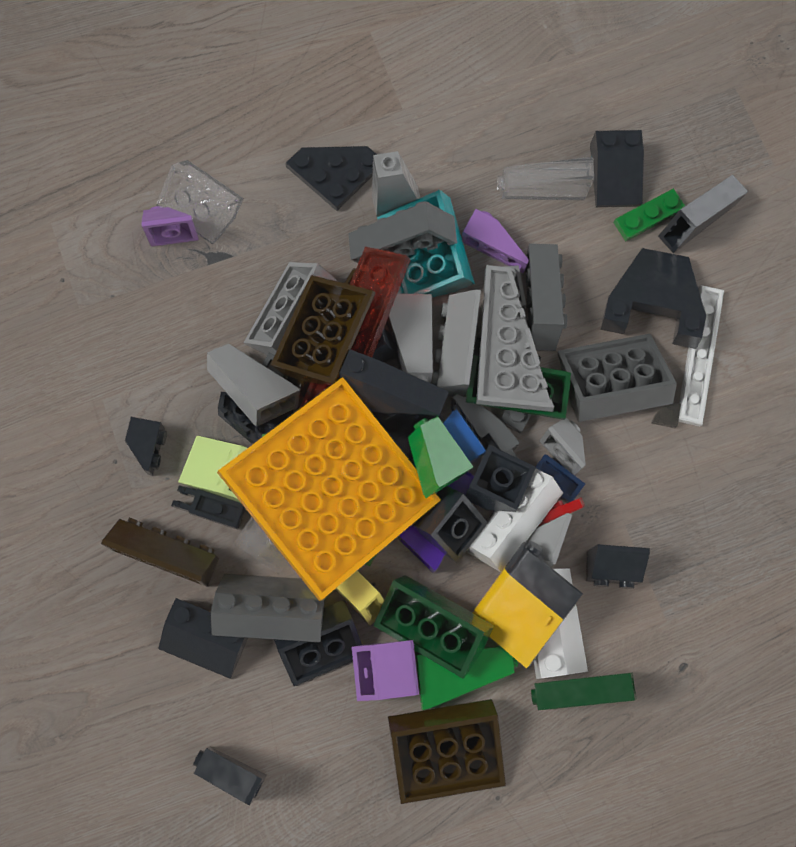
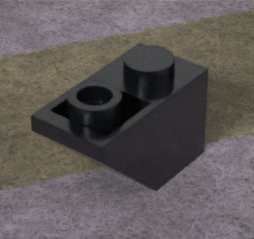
[125,417,167,476]

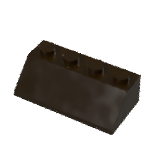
[101,517,219,587]

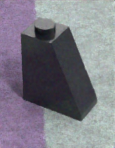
[193,747,267,806]

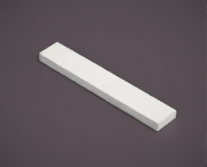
[676,285,724,427]

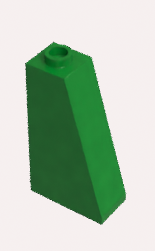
[416,647,518,710]

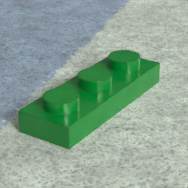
[613,188,685,242]

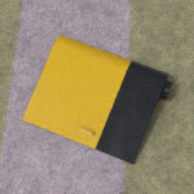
[472,541,583,668]

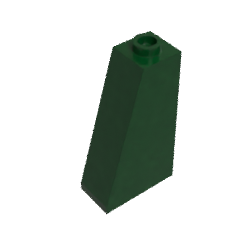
[531,672,637,711]

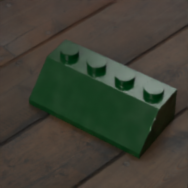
[465,355,571,420]
[373,575,495,679]

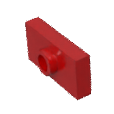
[538,497,585,527]

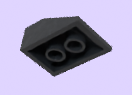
[590,130,644,208]

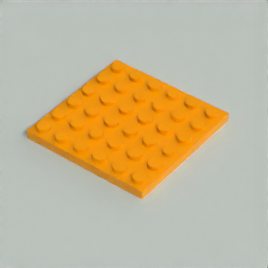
[217,377,441,601]

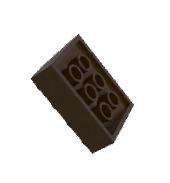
[271,275,375,385]
[388,699,506,804]

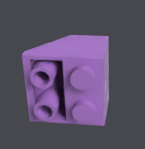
[352,640,419,701]

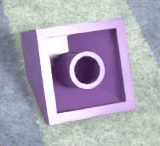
[142,206,199,247]

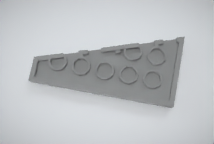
[476,265,554,412]

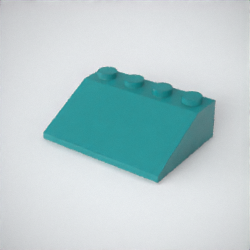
[377,190,475,297]

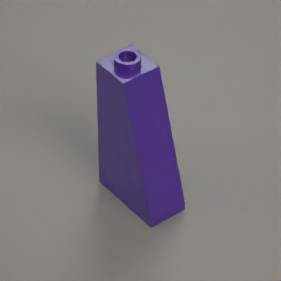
[397,472,474,573]

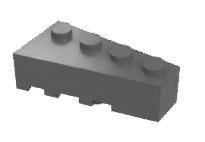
[348,202,457,266]
[526,243,567,351]

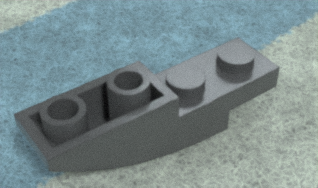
[451,394,520,458]

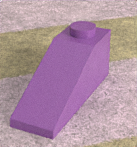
[462,209,529,273]

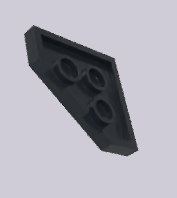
[286,146,377,211]
[218,392,294,444]

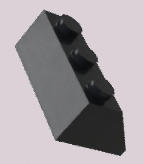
[158,598,248,679]
[274,600,362,686]

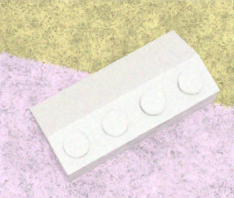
[466,469,563,572]
[533,569,588,679]

